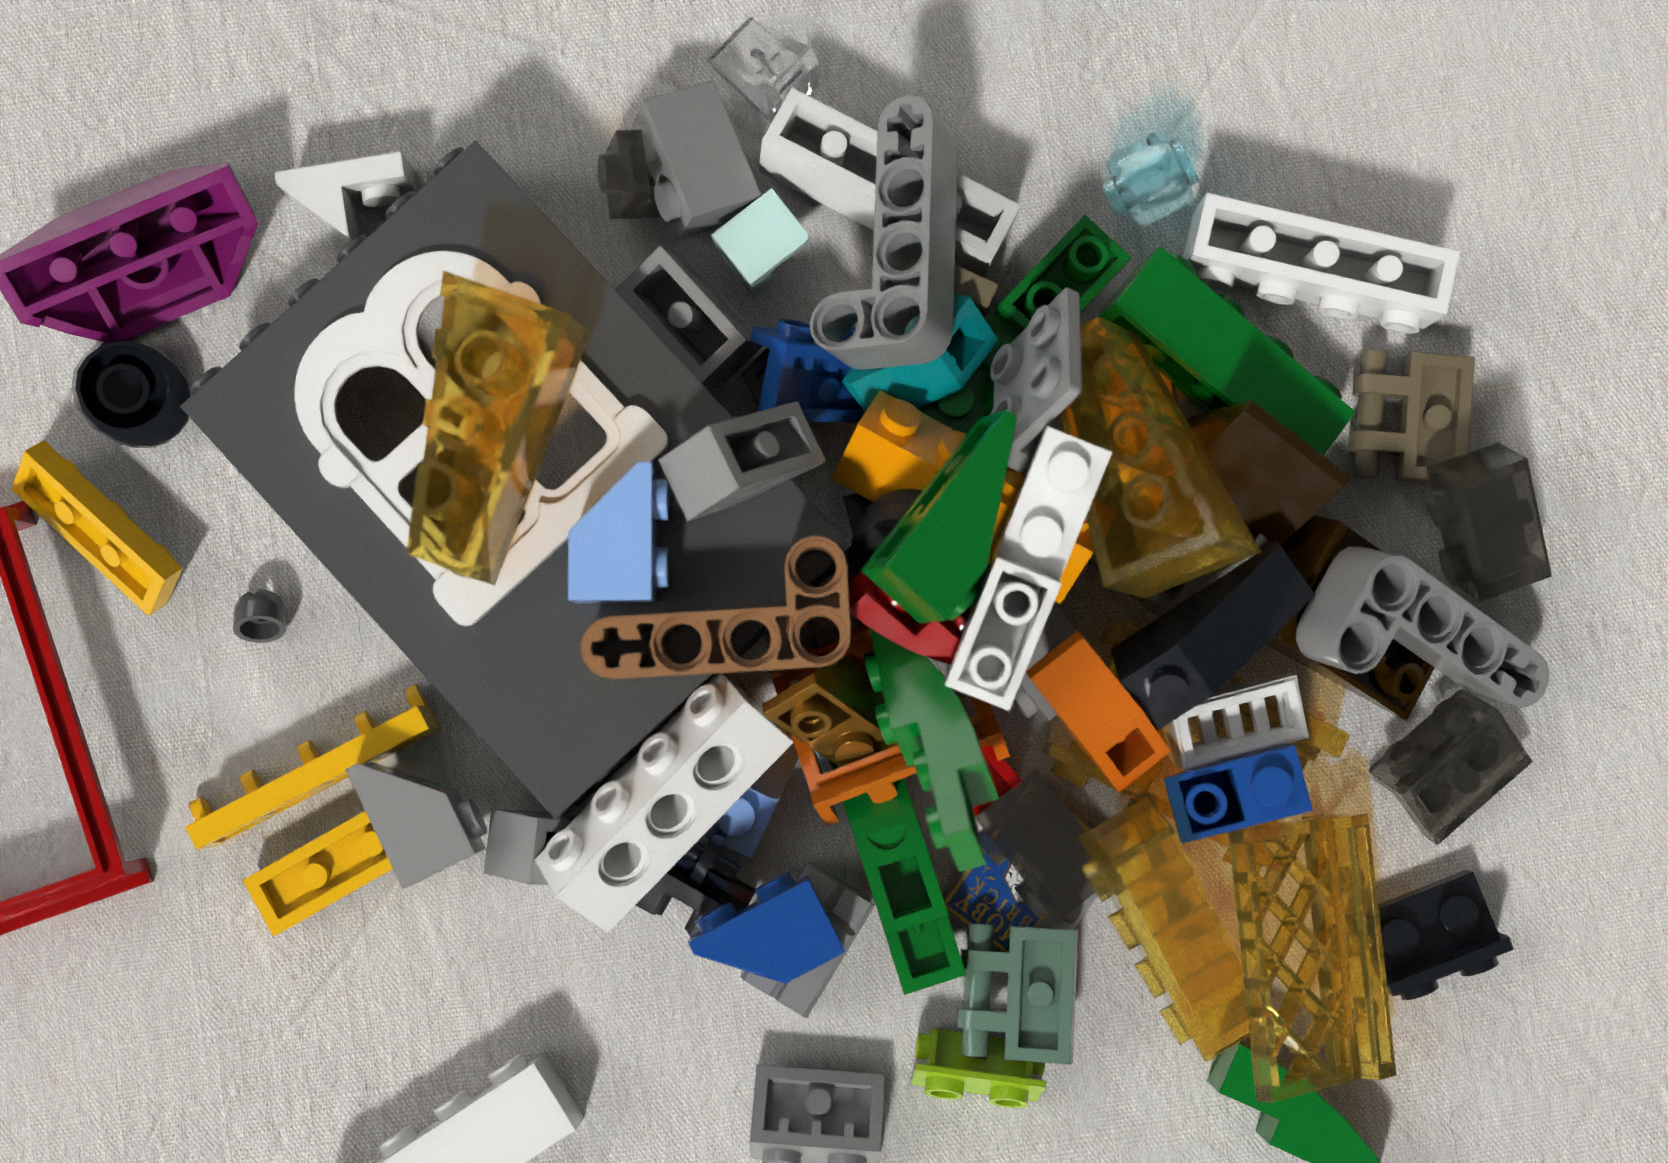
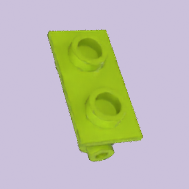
[910,1028,1047,1108]

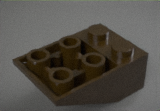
[1266,515,1435,721]

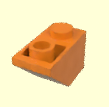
[1025,631,1171,792]

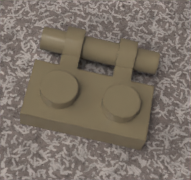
[1348,350,1475,486]

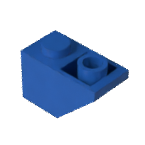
[1163,743,1313,844]
[688,871,845,984]

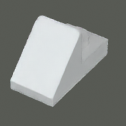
[274,151,418,242]

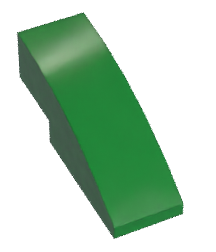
[1207,1034,1380,1163]

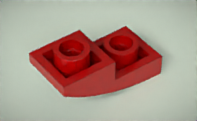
[849,571,971,665]

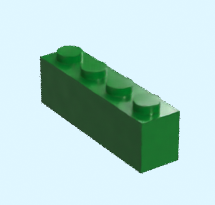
[1095,246,1356,456]

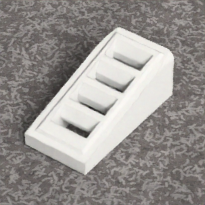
[1163,673,1309,771]

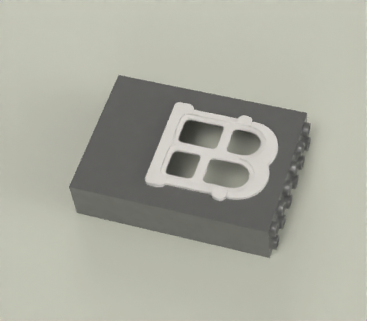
[180,140,852,819]

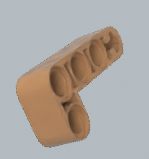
[580,536,851,679]

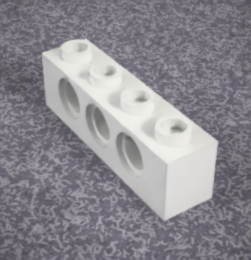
[535,673,794,933]

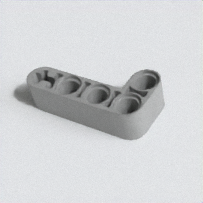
[810,95,958,370]
[1296,546,1549,708]

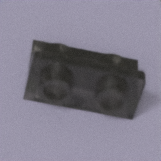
[1369,689,1533,845]

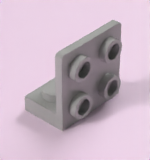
[990,287,1082,474]

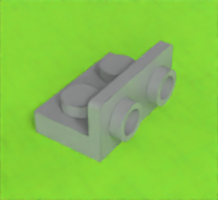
[750,1064,885,1163]

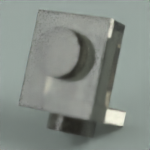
[597,130,662,219]

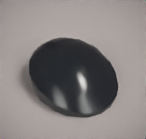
[72,340,191,448]

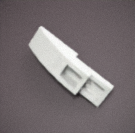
[945,426,1112,711]

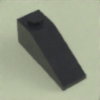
[1110,541,1315,731]

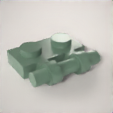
[957,923,1078,1065]

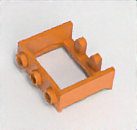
[768,625,1010,826]

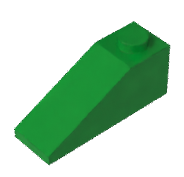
[860,409,1017,624]

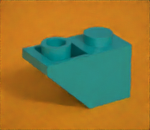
[842,293,998,412]

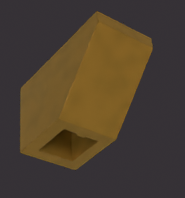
[762,653,898,767]

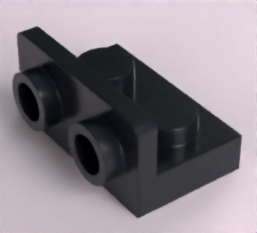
[1348,870,1514,1000]

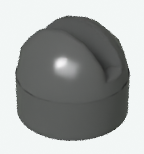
[233,588,286,643]

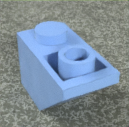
[568,462,670,603]

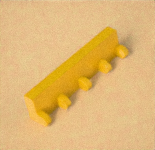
[185,684,442,850]

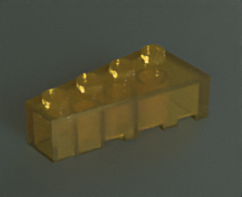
[406,270,590,586]
[1061,316,1261,598]

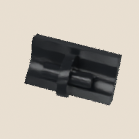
[636,831,755,936]

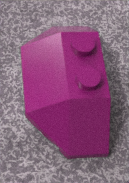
[0,162,259,342]

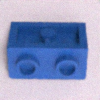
[750,319,865,423]

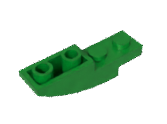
[918,214,1132,434]
[864,627,999,872]
[829,760,966,995]

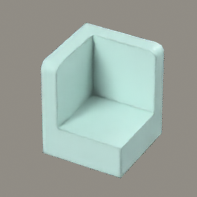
[711,188,809,297]

